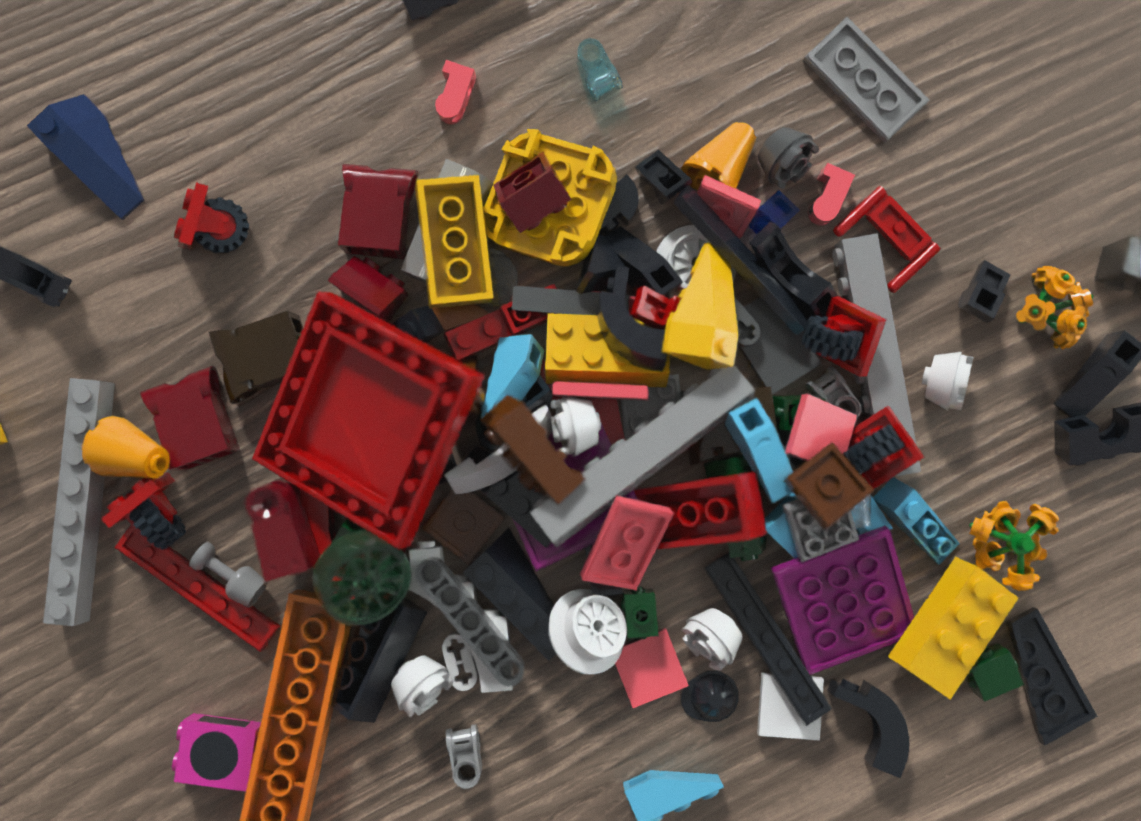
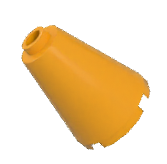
[680,122,756,191]
[82,416,170,478]

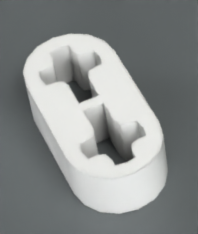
[442,632,478,691]

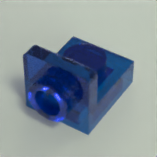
[748,190,800,235]

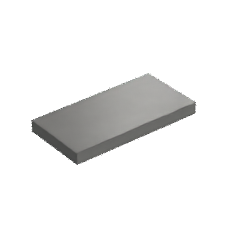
[803,17,929,143]

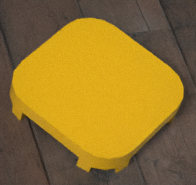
[483,129,617,266]

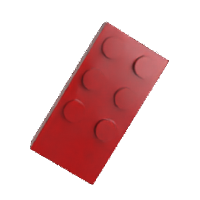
[634,471,767,549]

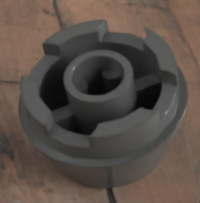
[758,127,819,189]

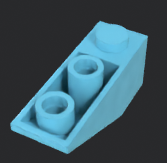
[481,334,545,417]
[725,398,793,504]
[873,477,960,565]
[623,770,724,821]

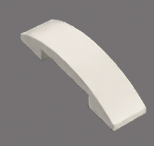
[444,405,552,494]

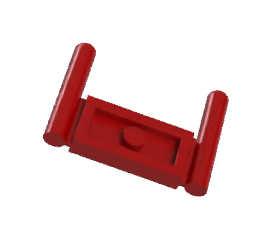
[833,186,941,293]

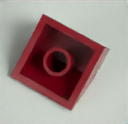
[494,152,572,233]
[327,256,408,323]

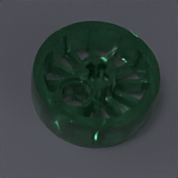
[313,530,411,626]

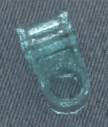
[576,38,623,102]

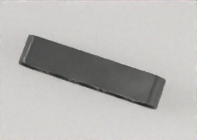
[416,557,525,686]

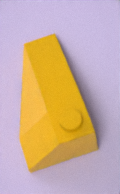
[662,242,738,370]

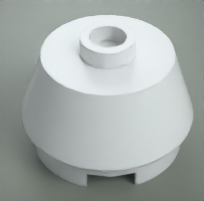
[922,352,974,411]
[550,396,601,457]
[681,608,742,671]
[391,655,453,717]

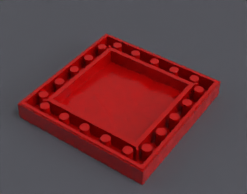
[252,291,484,550]

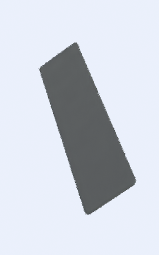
[512,286,629,315]

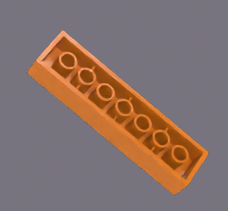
[240,589,357,821]

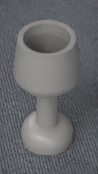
[189,542,268,608]

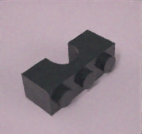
[1054,402,1141,466]

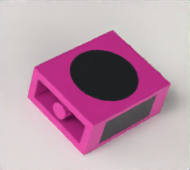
[172,713,261,792]

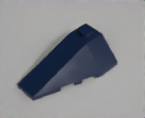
[26,94,145,220]

